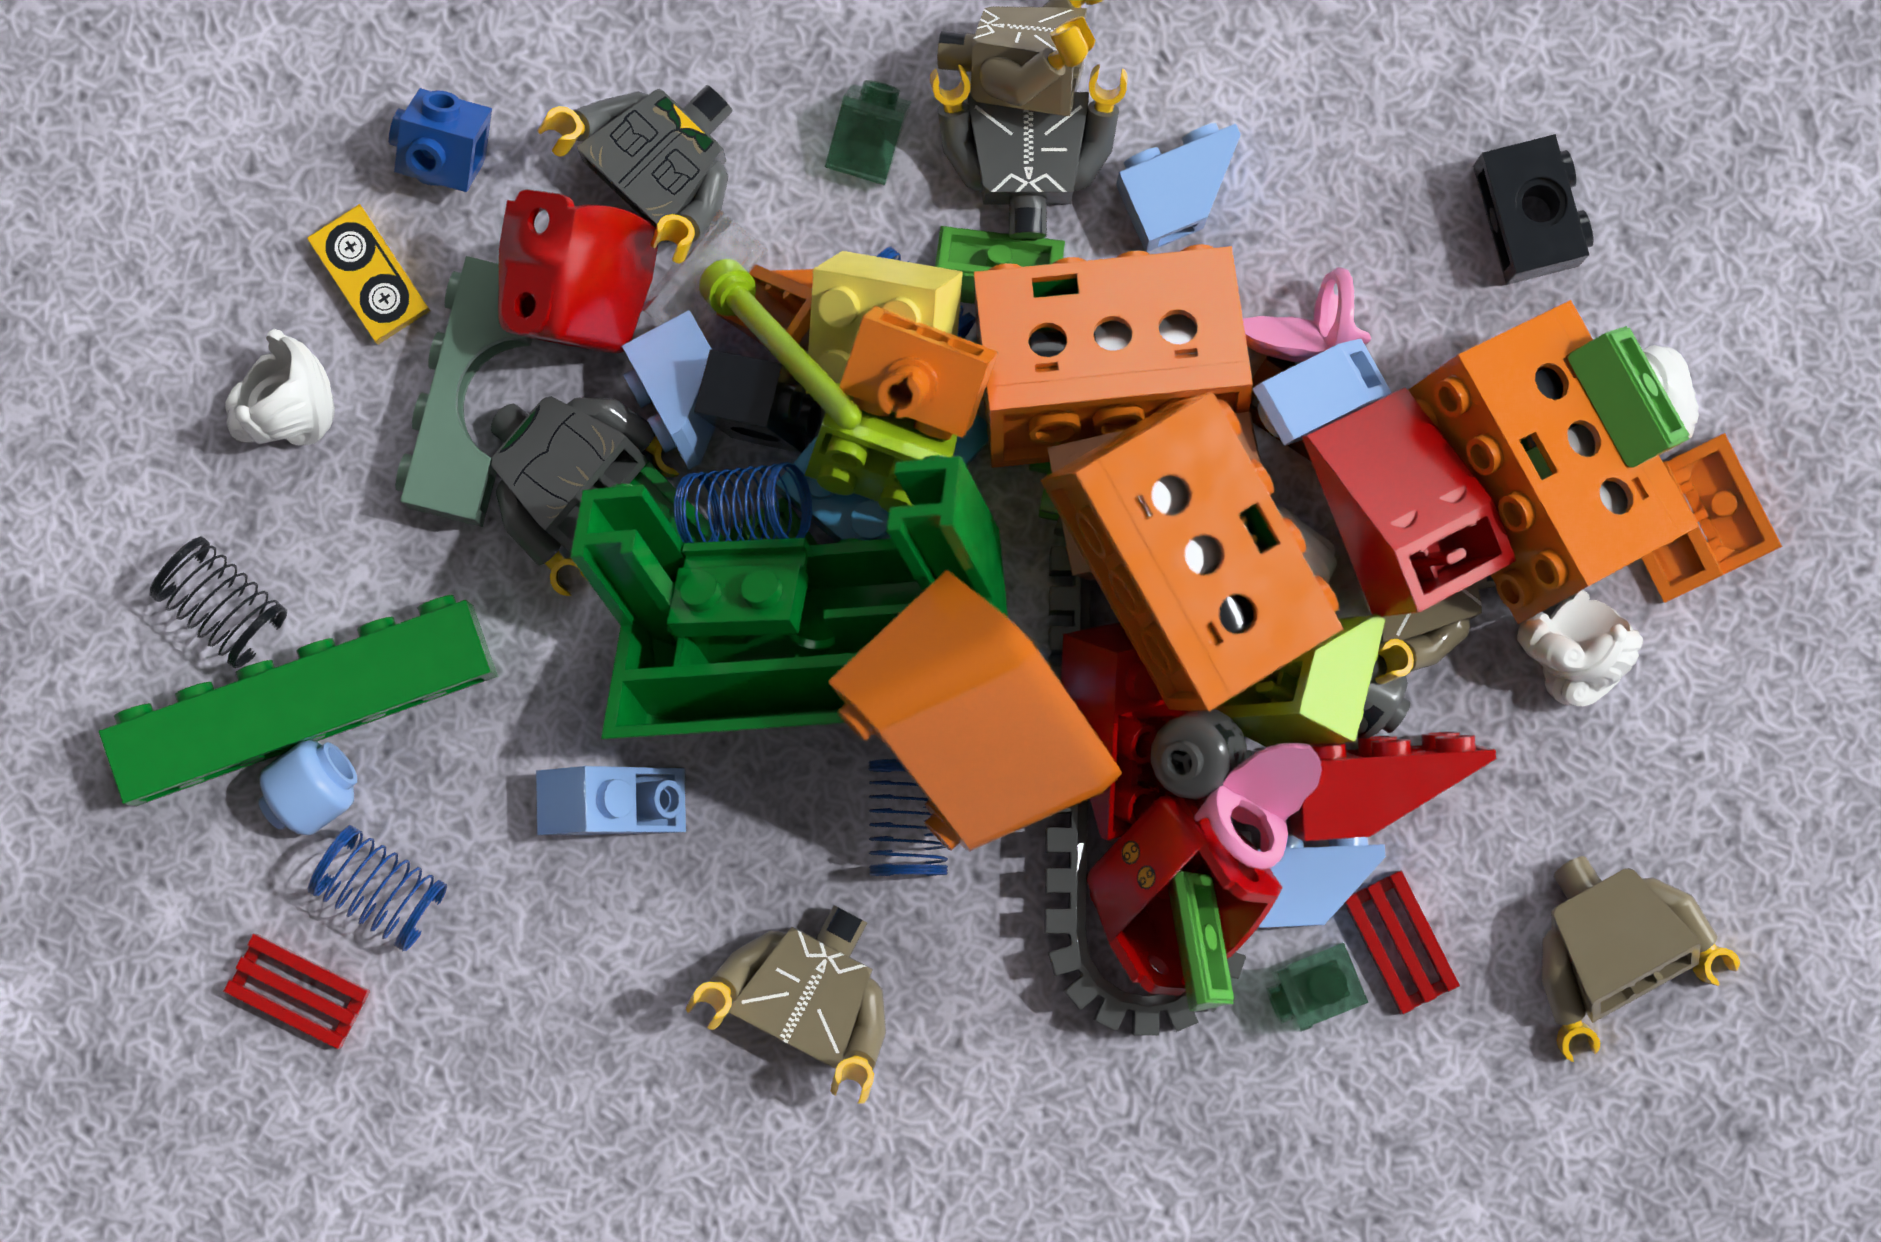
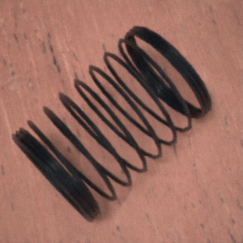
[149,536,287,669]

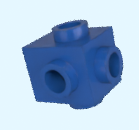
[388,88,492,192]

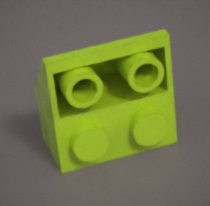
[804,383,958,512]
[1213,614,1386,747]

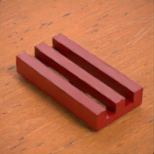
[1344,870,1460,1015]
[223,934,370,1049]

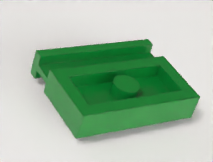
[667,538,814,637]

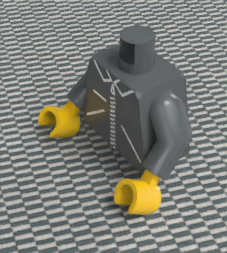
[930,64,1128,240]

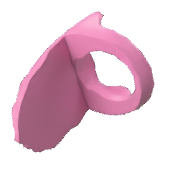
[1243,267,1371,362]
[1194,743,1322,869]

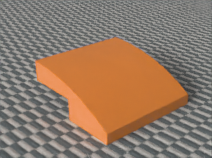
[1642,433,1783,603]

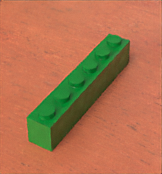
[98,595,498,806]

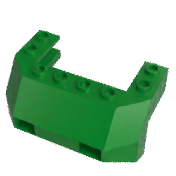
[571,455,1008,739]

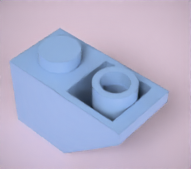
[1116,123,1241,252]
[622,310,715,469]
[1252,339,1392,446]
[536,766,686,835]
[1258,835,1386,928]

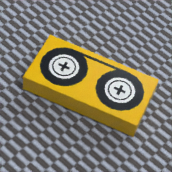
[307,204,431,345]

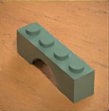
[395,256,533,527]

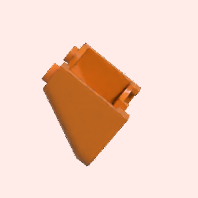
[828,570,1122,851]

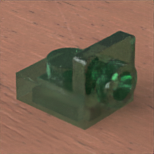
[825,80,912,185]
[1266,942,1369,1032]

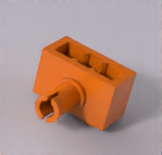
[839,306,998,440]

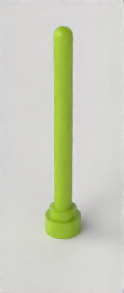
[699,259,862,430]

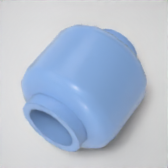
[259,740,357,835]

